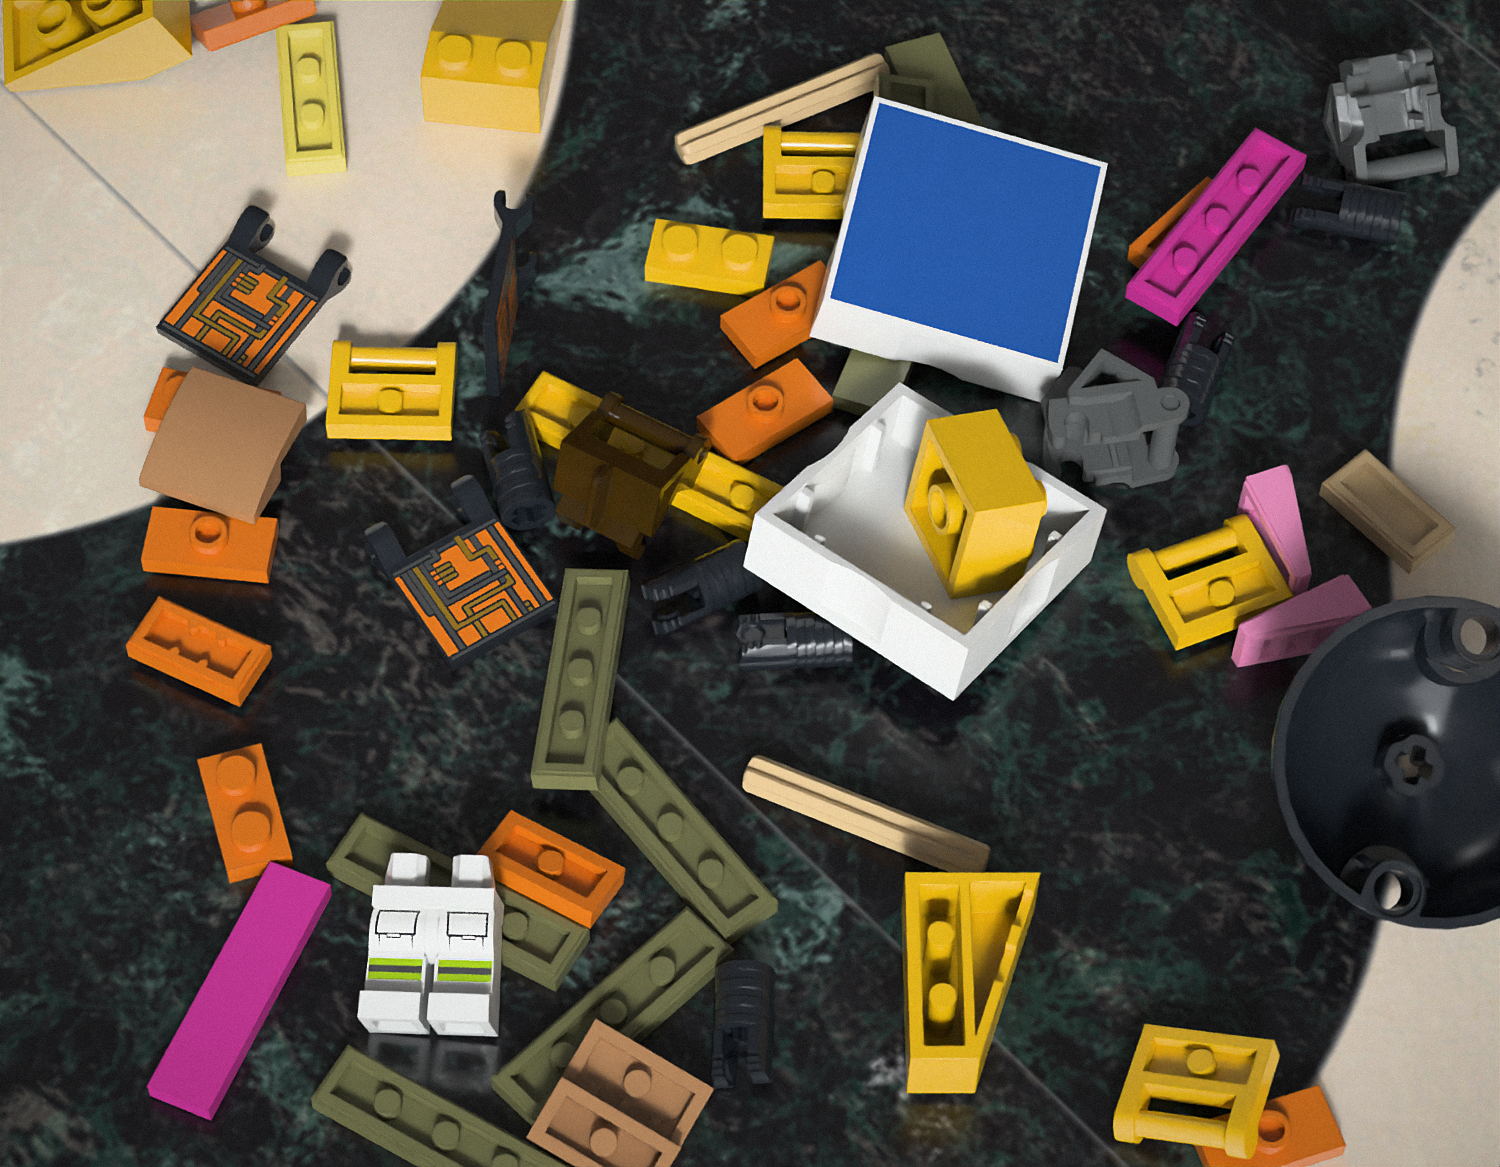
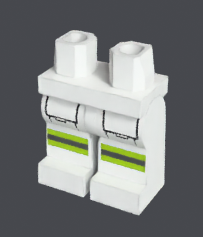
[357,853,504,1036]

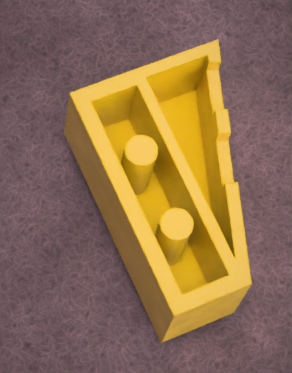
[901,872,1040,1093]

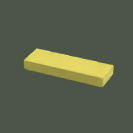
[275,21,347,177]

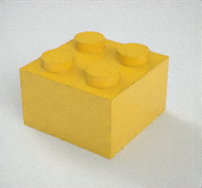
[904,409,1048,600]

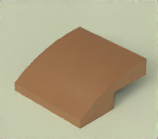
[139,366,307,525]
[526,1019,714,1167]

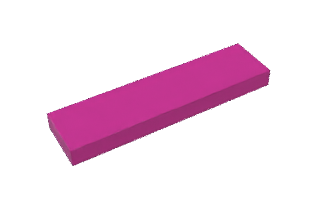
[1125,127,1307,326]
[147,861,332,1120]

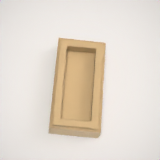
[1319,449,1456,575]

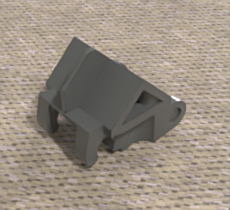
[1322,45,1459,185]
[1041,348,1190,488]

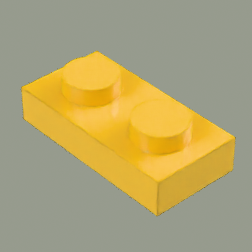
[645,218,775,297]

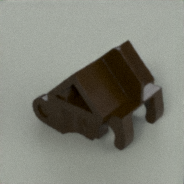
[552,391,712,560]

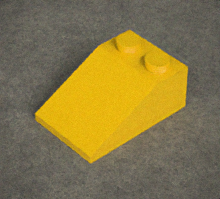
[2,0,193,92]
[420,0,567,134]

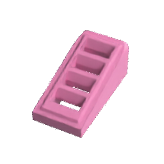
[1237,465,1312,597]
[1231,574,1372,667]

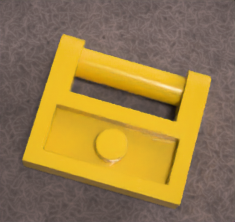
[763,126,860,219]
[326,340,458,441]
[1127,514,1294,651]
[1113,1024,1280,1159]

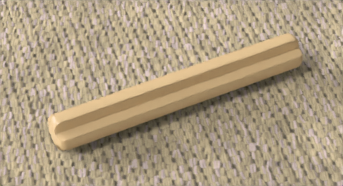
[675,53,890,165]
[743,755,991,873]

